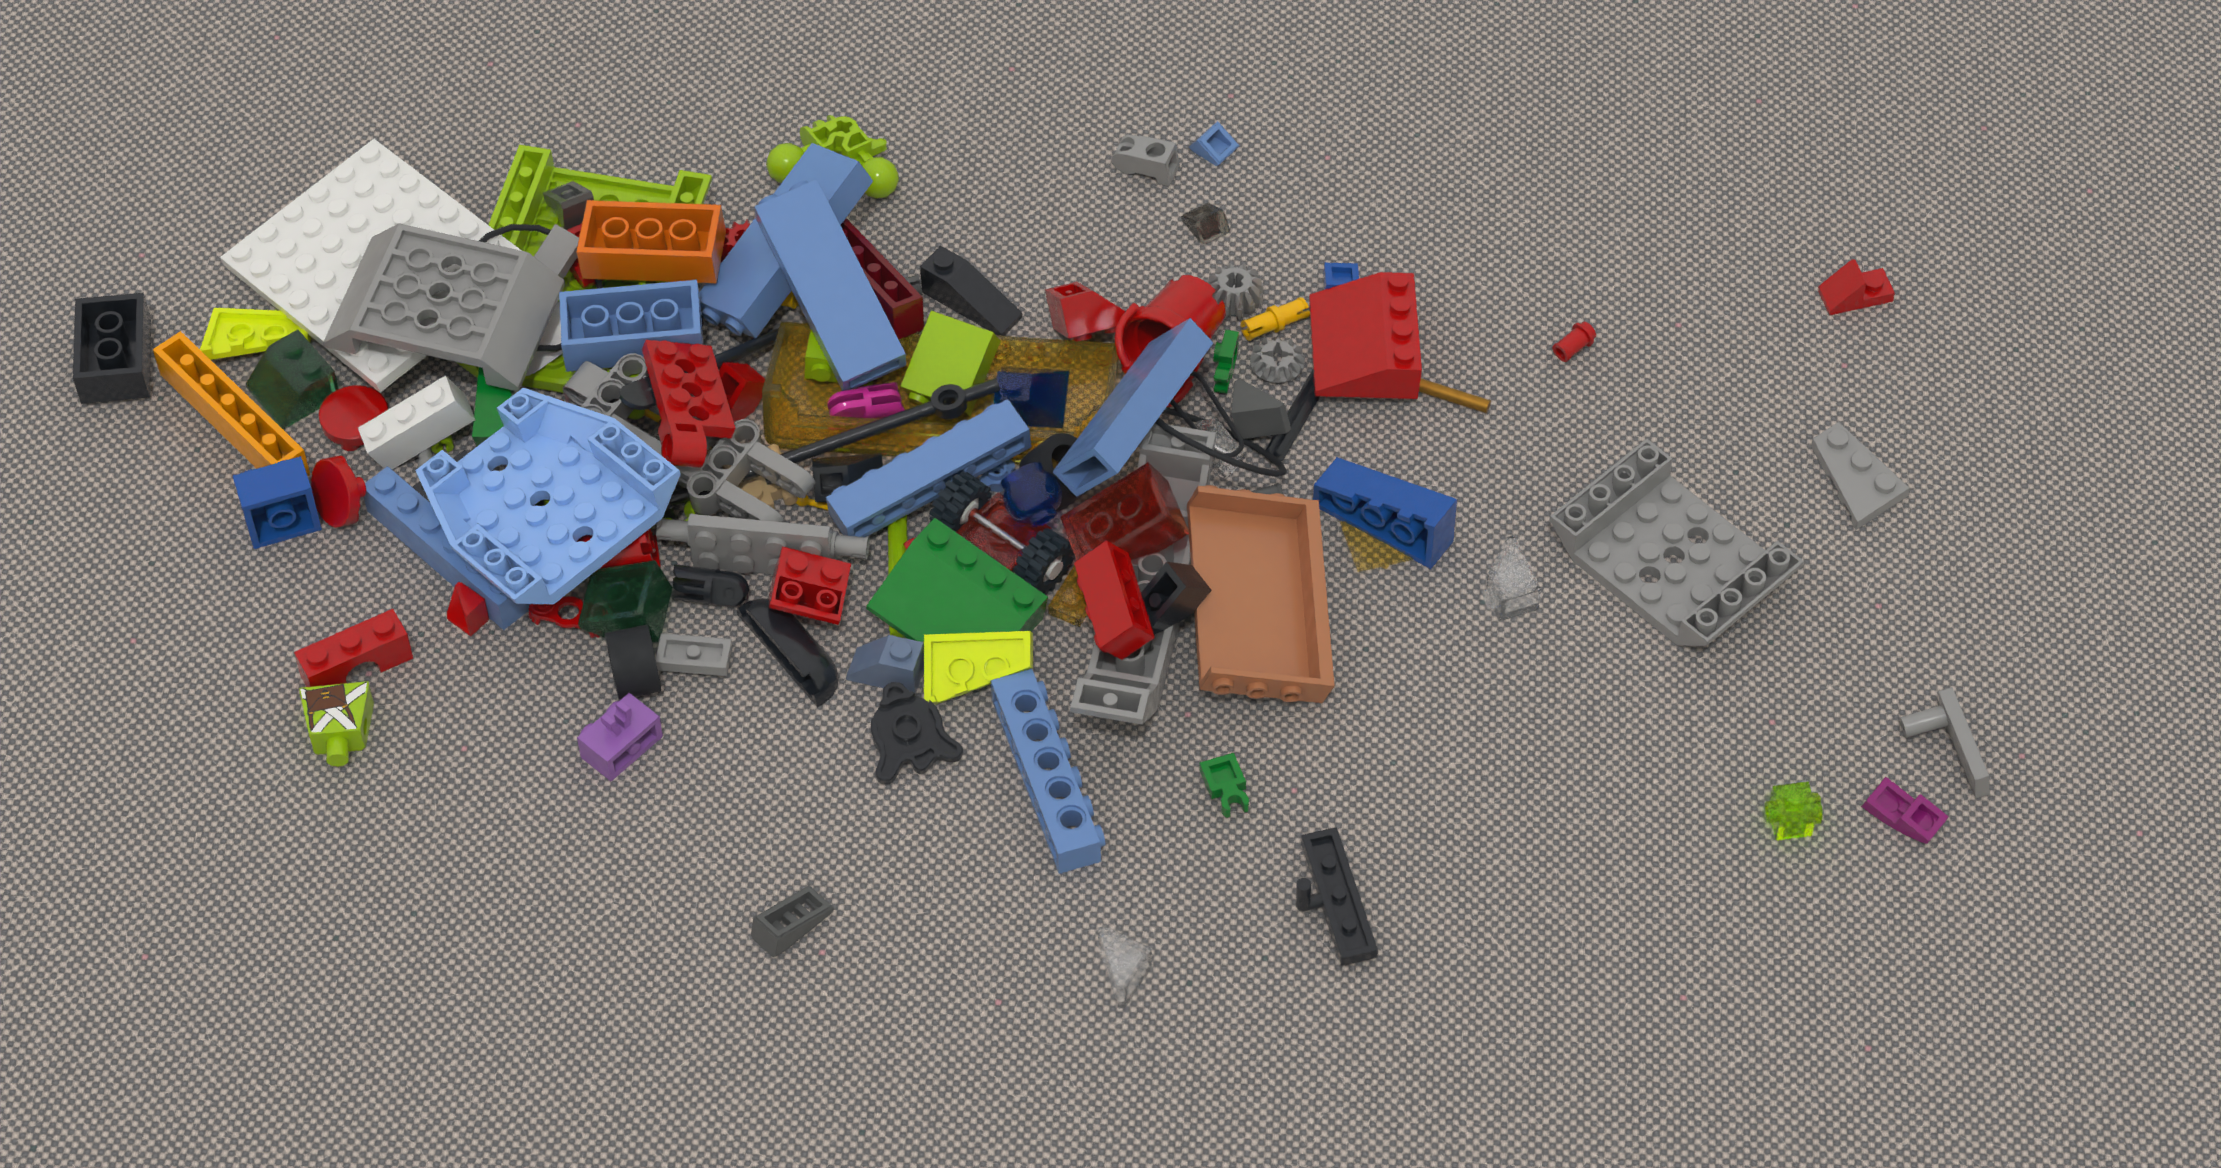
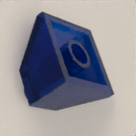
[994,366,1070,429]

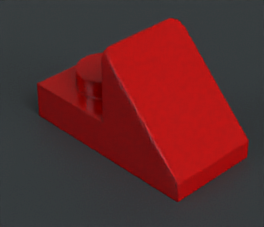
[1818,259,1895,316]

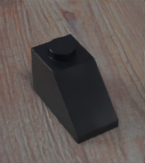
[1141,561,1212,635]

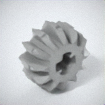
[1207,262,1263,320]

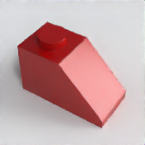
[719,362,770,423]

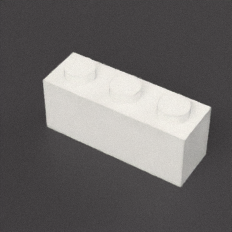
[358,375,475,470]

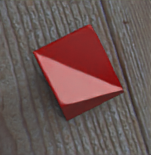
[447,582,489,636]

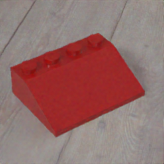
[1309,272,1422,399]

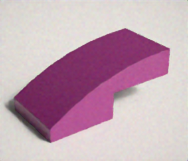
[1861,777,1949,844]

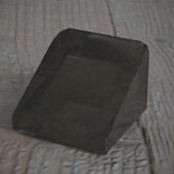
[1181,203,1230,244]

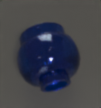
[1000,462,1062,527]

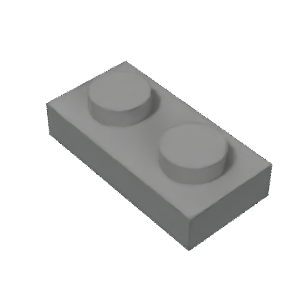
[656,633,733,676]

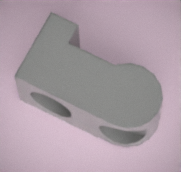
[1112,135,1180,186]

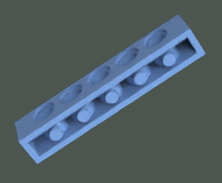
[991,669,1105,874]

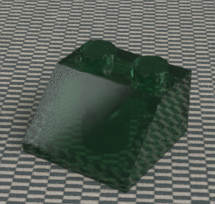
[245,329,339,430]
[578,560,673,643]

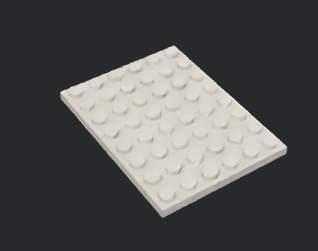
[220,139,522,393]

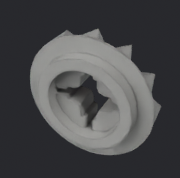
[1250,335,1305,383]

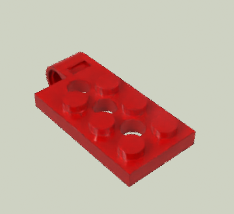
[642,340,735,468]

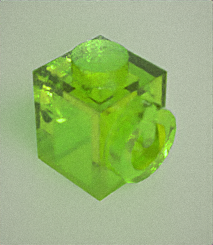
[1765,781,1823,841]

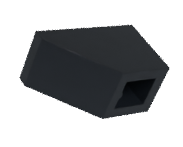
[812,453,883,502]

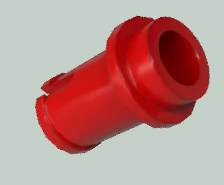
[1552,321,1596,362]

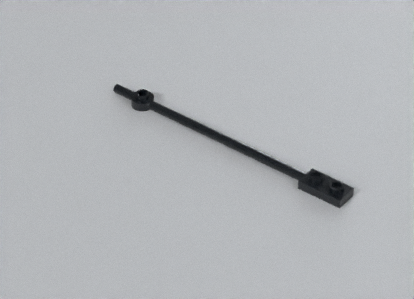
[656,378,1001,524]

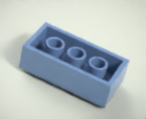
[559,280,703,372]

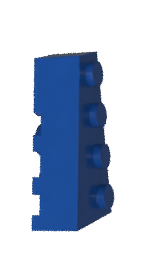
[1313,457,1457,569]

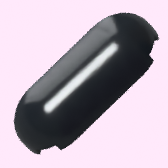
[737,598,839,708]

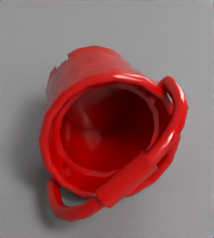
[1114,275,1226,408]

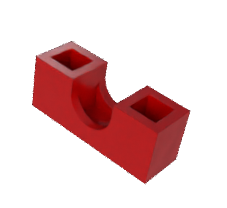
[294,609,413,687]

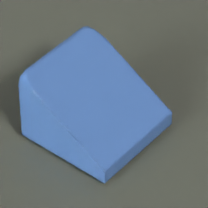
[1189,121,1239,166]

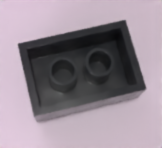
[73,293,151,404]

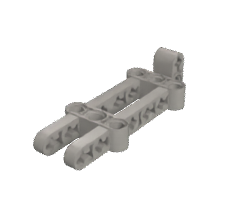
[563,353,815,522]

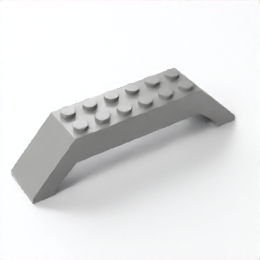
[1070,423,1216,725]

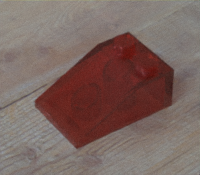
[1060,462,1190,560]

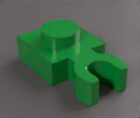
[1213,330,1239,394]
[1199,753,1249,818]

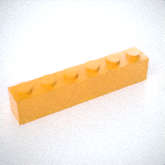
[153,331,310,476]

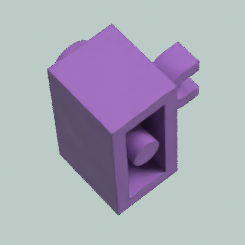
[577,693,663,781]

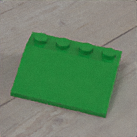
[866,518,1048,642]

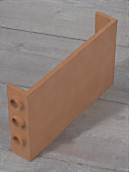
[1187,485,1335,703]

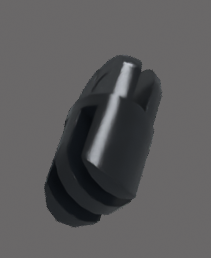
[672,564,749,607]

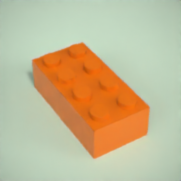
[576,200,726,283]

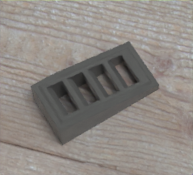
[751,885,834,957]

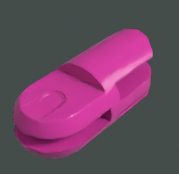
[827,382,904,422]

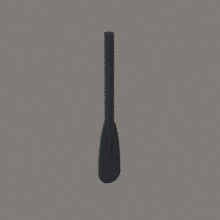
[619,325,791,410]

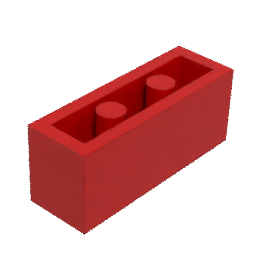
[1074,540,1155,660]

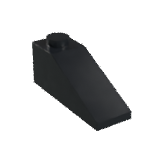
[920,245,1023,338]

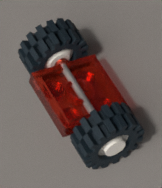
[929,471,1075,595]

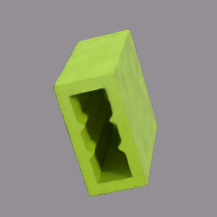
[901,311,1001,416]

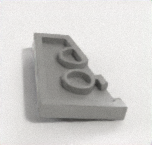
[1811,422,1910,530]

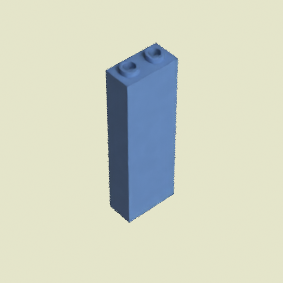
[699,143,873,338]
[754,179,906,391]
[1053,318,1213,497]

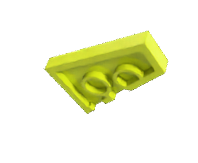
[200,308,311,360]
[924,631,1033,705]

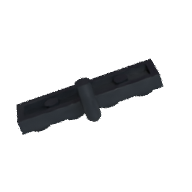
[1296,827,1378,966]

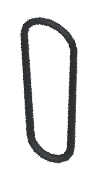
[1170,371,1244,458]

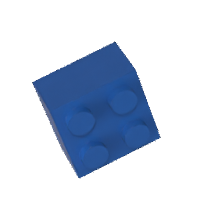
[232,456,322,549]

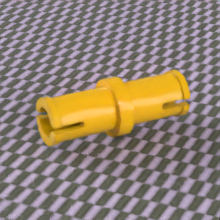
[1240,297,1310,341]

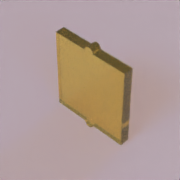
[1340,521,1413,572]

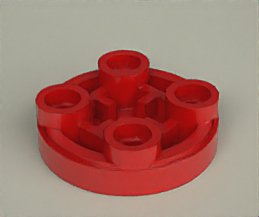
[319,385,388,451]
[311,455,366,528]

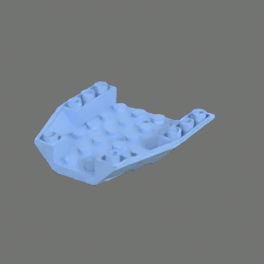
[415,388,681,604]

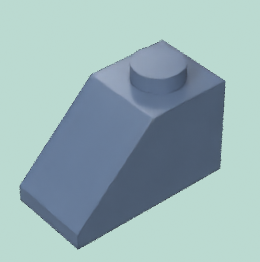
[846,635,924,694]

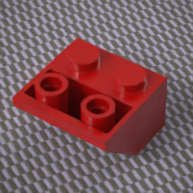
[1045,281,1125,342]
[768,546,851,625]

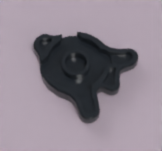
[871,682,963,785]

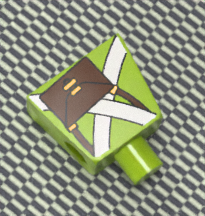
[300,681,374,767]

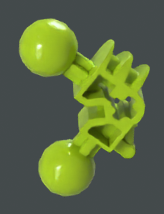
[766,115,899,199]

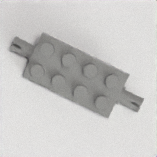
[656,514,870,575]

